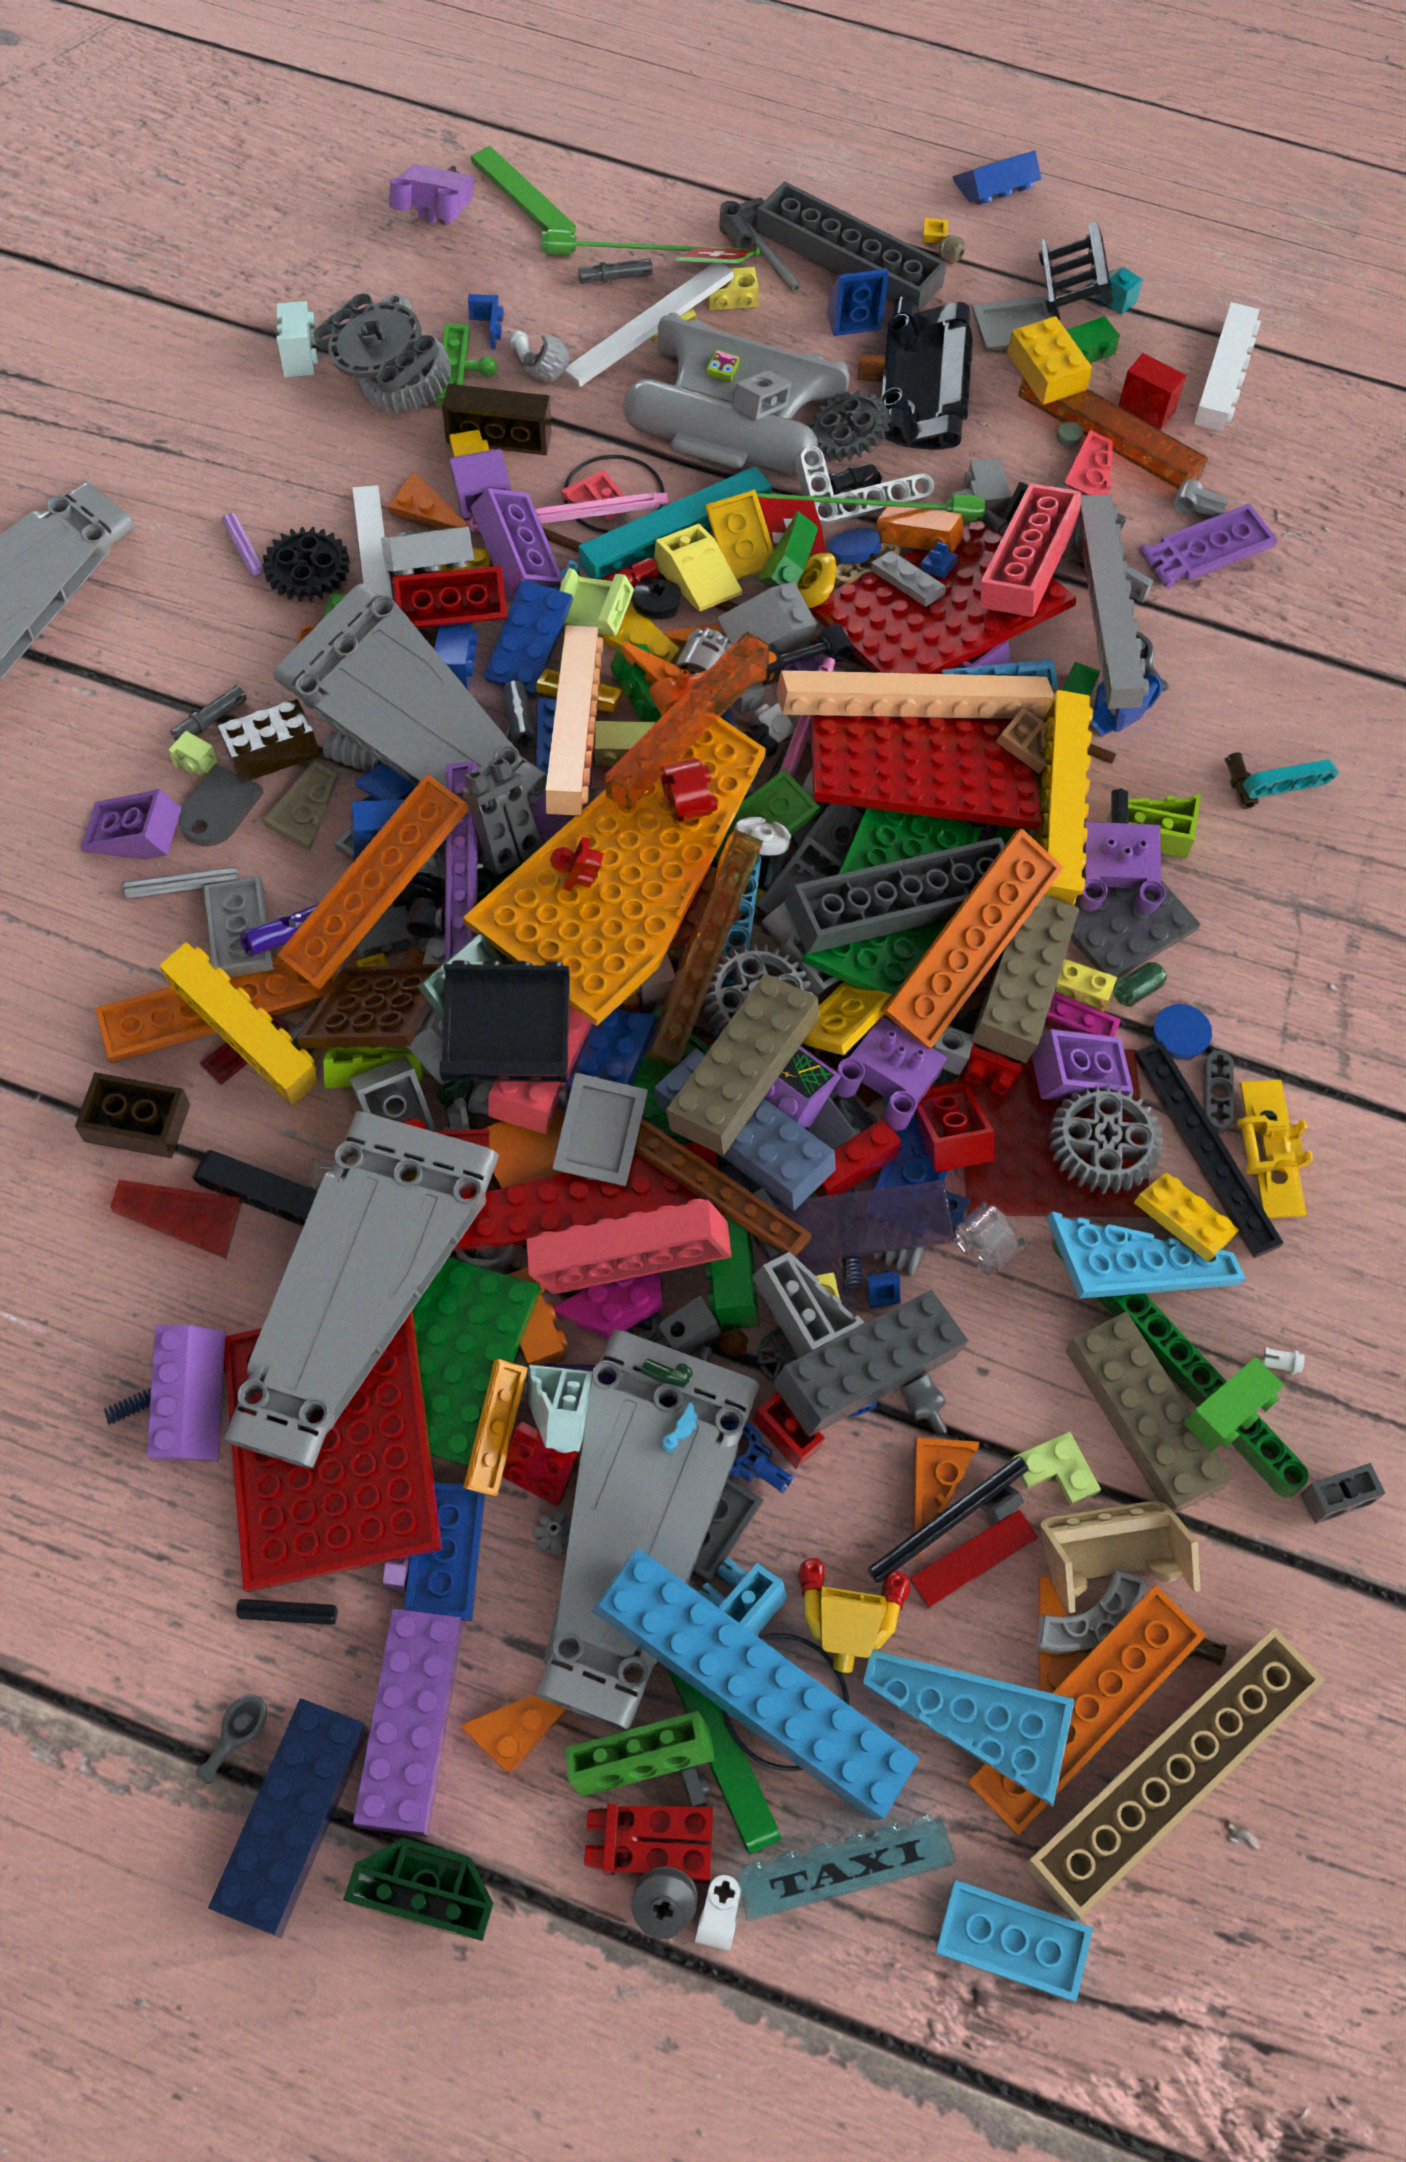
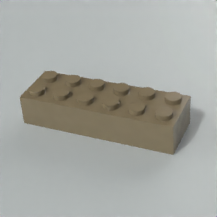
[970,894,1080,1063]
[666,973,819,1156]
[1066,1311,1233,1514]

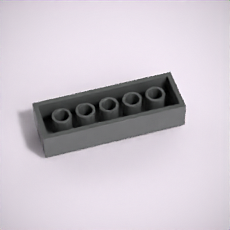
[772,1290,968,1437]

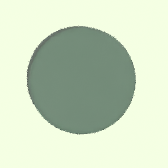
[1057,421,1083,447]

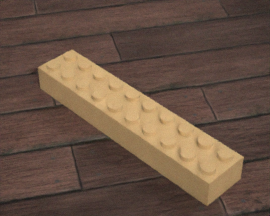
[1023,1627,1325,1921]

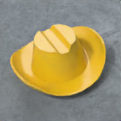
[796,553,836,608]

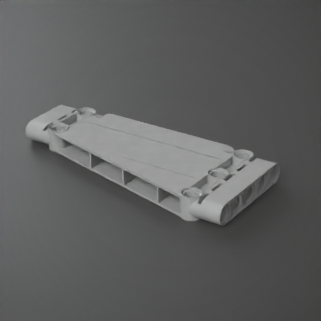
[0,481,135,681]
[273,583,548,807]
[224,1111,499,1469]
[535,1330,760,1731]

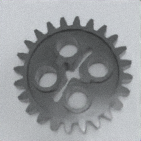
[809,390,890,462]

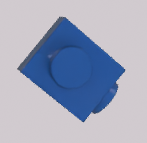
[468,294,504,349]

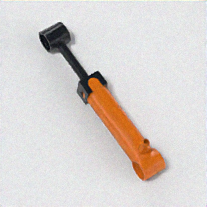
[649,624,854,717]

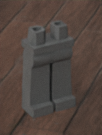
[462,757,543,875]

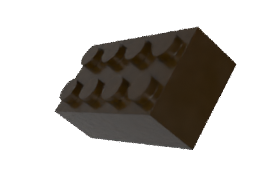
[442,384,552,456]

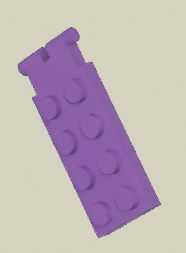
[1139,503,1278,589]

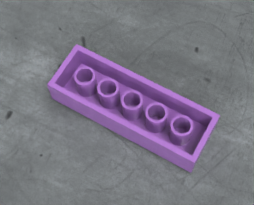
[353,1609,463,1838]

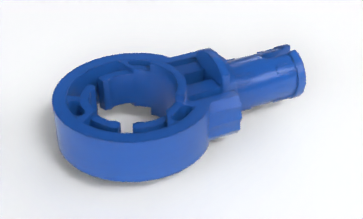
[721,1420,794,1493]

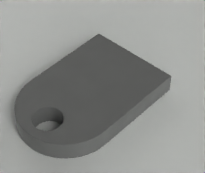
[178,764,264,846]

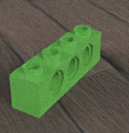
[565,1711,715,1797]

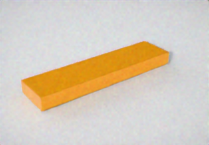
[463,1359,528,1497]

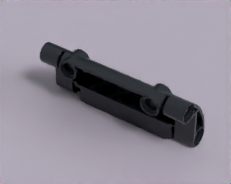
[881,296,973,450]

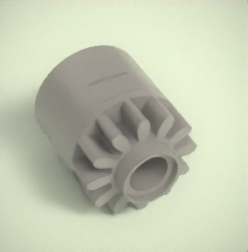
[676,627,733,674]

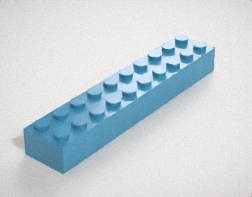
[591,1548,920,1820]

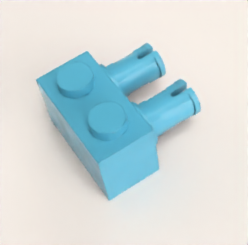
[698,1558,788,1636]

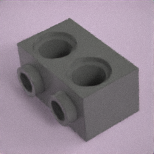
[1301,1463,1385,1524]

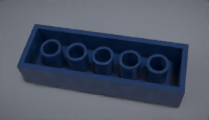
[208,1698,369,1938]

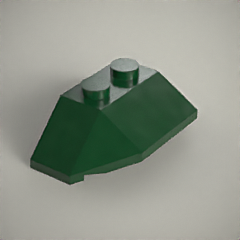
[343,1838,494,1941]

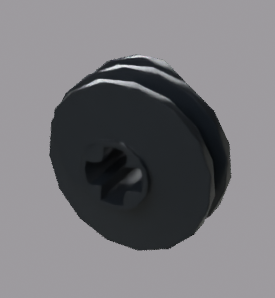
[632,578,681,620]
[392,874,445,916]

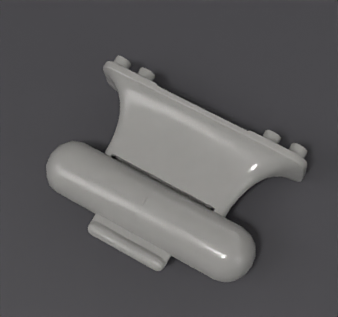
[623,313,849,475]

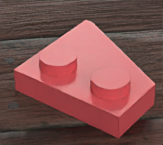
[561,469,627,521]

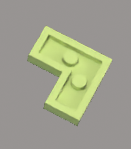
[1012,1432,1101,1506]

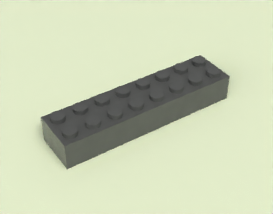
[756,181,947,311]
[785,837,1005,954]

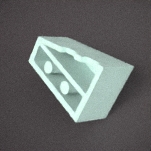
[277,301,318,377]
[526,1365,593,1453]

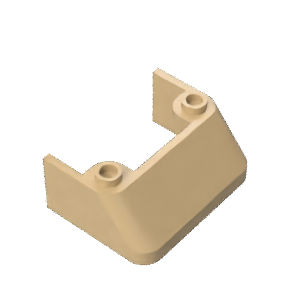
[1041,1501,1201,1613]

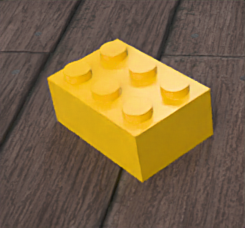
[1007,316,1093,405]

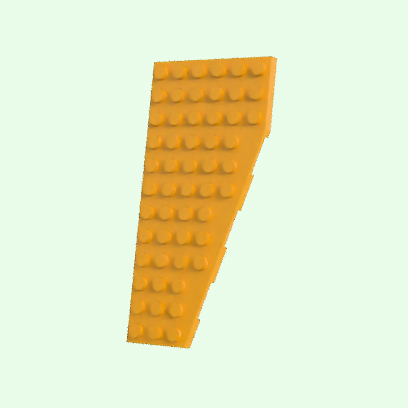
[463,704,766,1026]

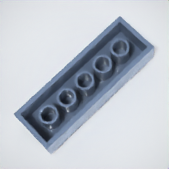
[654,1048,836,1211]

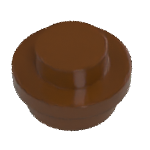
[718,1327,749,1357]

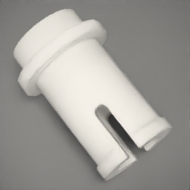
[509,331,535,364]
[1262,1347,1305,1375]

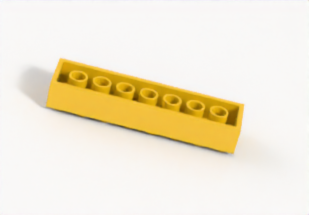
[1034,690,1093,906]

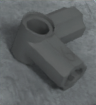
[719,197,764,249]

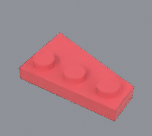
[1063,430,1113,495]

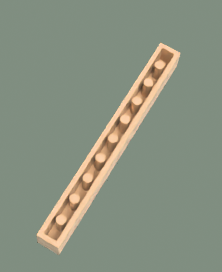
[546,625,603,815]
[776,670,1054,719]

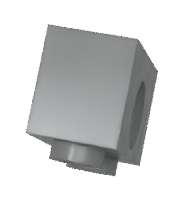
[732,370,792,420]

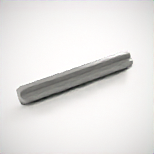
[123,867,239,898]

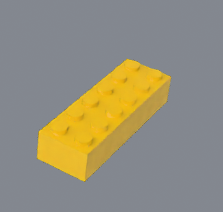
[159,942,319,1107]

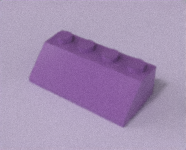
[470,488,563,598]
[147,1325,226,1462]

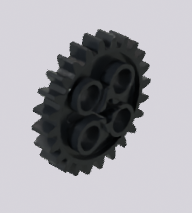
[262,527,350,602]

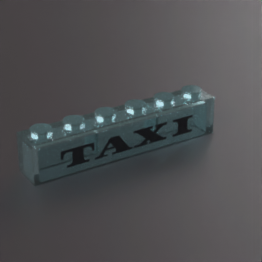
[736,1815,956,1922]

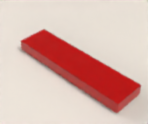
[910,1510,1038,1609]

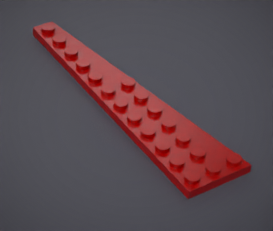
[453,1142,723,1251]

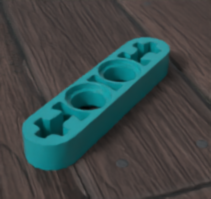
[1243,759,1339,799]

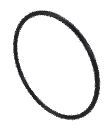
[564,455,664,533]
[722,1633,850,1771]

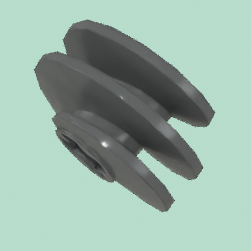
[632,1867,698,1939]

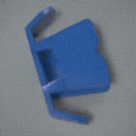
[1090,674,1162,737]
[355,763,416,801]

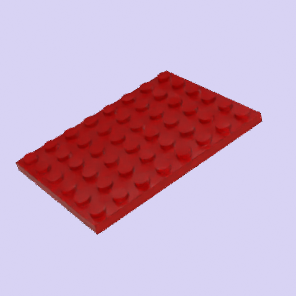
[809,521,1076,674]
[811,715,1042,831]
[224,1310,442,1592]

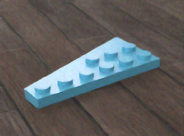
[1047,1211,1245,1299]
[863,1650,1074,1807]

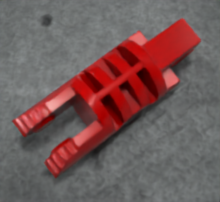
[600,558,659,588]

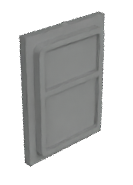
[972,296,1054,351]
[552,1073,648,1187]

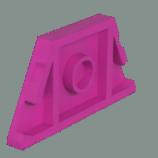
[553,1273,664,1339]

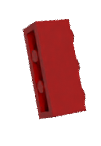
[814,1118,902,1206]

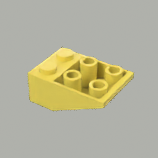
[654,524,743,612]

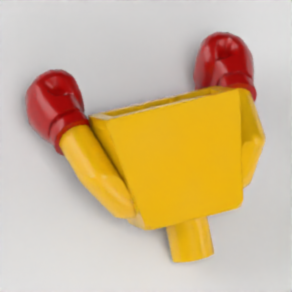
[797,1557,910,1673]

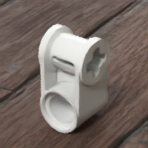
[695,1875,740,1952]

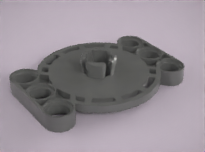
[313,293,439,393]

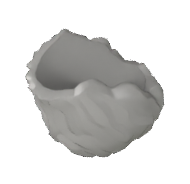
[523,335,569,382]

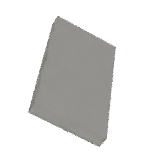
[203,876,274,977]

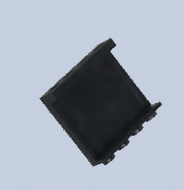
[439,960,570,1083]

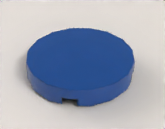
[829,528,881,564]
[1152,1004,1212,1060]

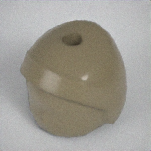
[939,235,965,264]

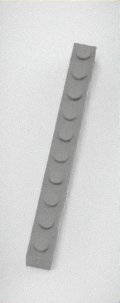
[1077,495,1149,709]

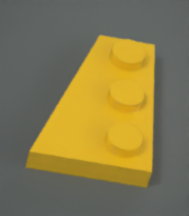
[598,602,679,664]

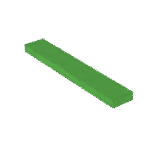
[471,146,576,235]

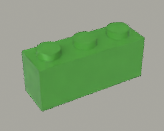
[1183,1357,1284,1452]

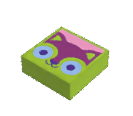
[707,349,740,382]

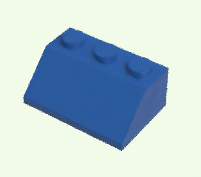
[953,150,1042,205]

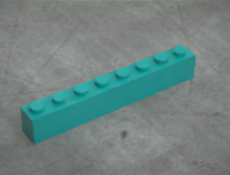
[579,466,772,579]

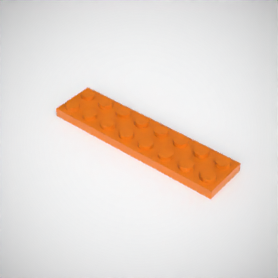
[277,774,469,990]
[882,828,1064,1049]
[95,956,337,1064]
[966,1585,1207,1836]

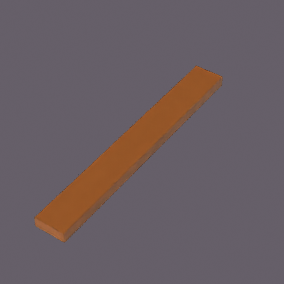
[634,1118,811,1257]

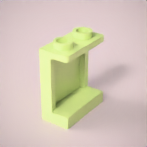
[559,568,634,636]

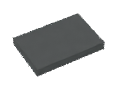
[692,1478,763,1584]

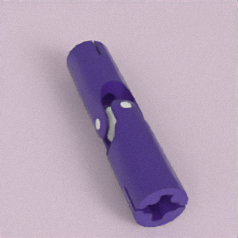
[240,904,318,957]

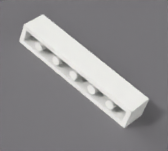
[1194,302,1261,432]

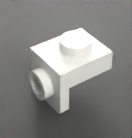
[749,703,795,743]

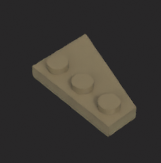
[263,761,338,852]

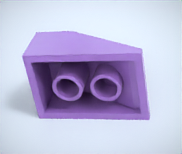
[80,789,182,859]
[1031,1029,1134,1101]

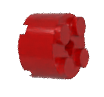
[660,757,718,824]

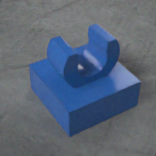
[921,542,957,578]
[866,1270,901,1309]

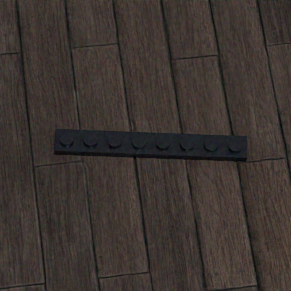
[1134,1041,1284,1258]

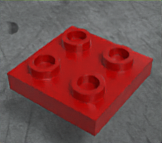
[502,1422,579,1506]

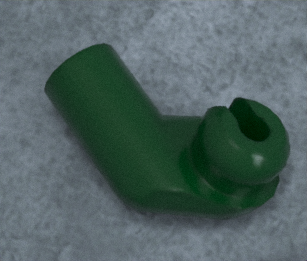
[642,1359,693,1387]

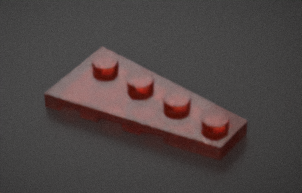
[110,1179,242,1259]

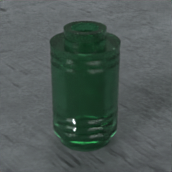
[1114,962,1167,1007]

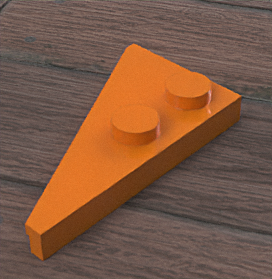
[912,1437,979,1555]
[1038,1576,1087,1693]

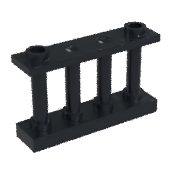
[1038,220,1114,320]

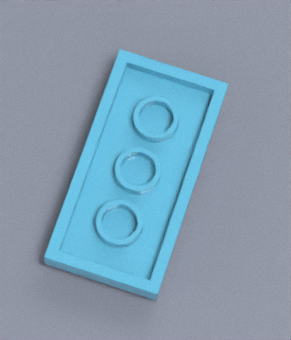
[934,1880,1093,2003]

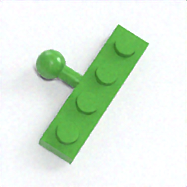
[435,324,498,406]

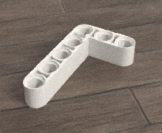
[795,446,934,526]

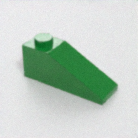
[757,512,818,588]

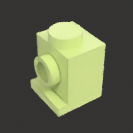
[168,731,217,777]

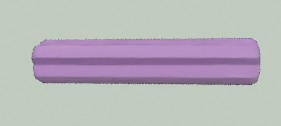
[222,513,263,577]

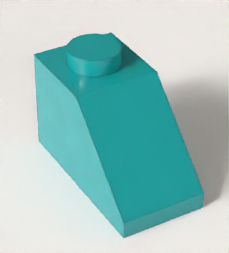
[1085,267,1143,315]

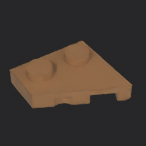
[996,707,1046,774]

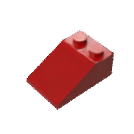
[914,1080,994,1172]

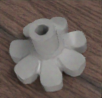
[533,1512,571,1555]

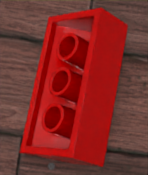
[393,566,507,628]

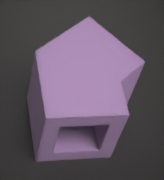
[383,1558,410,1591]

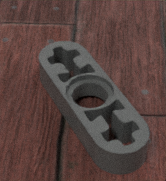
[1203,1050,1234,1134]

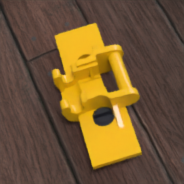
[1237,1080,1313,1219]

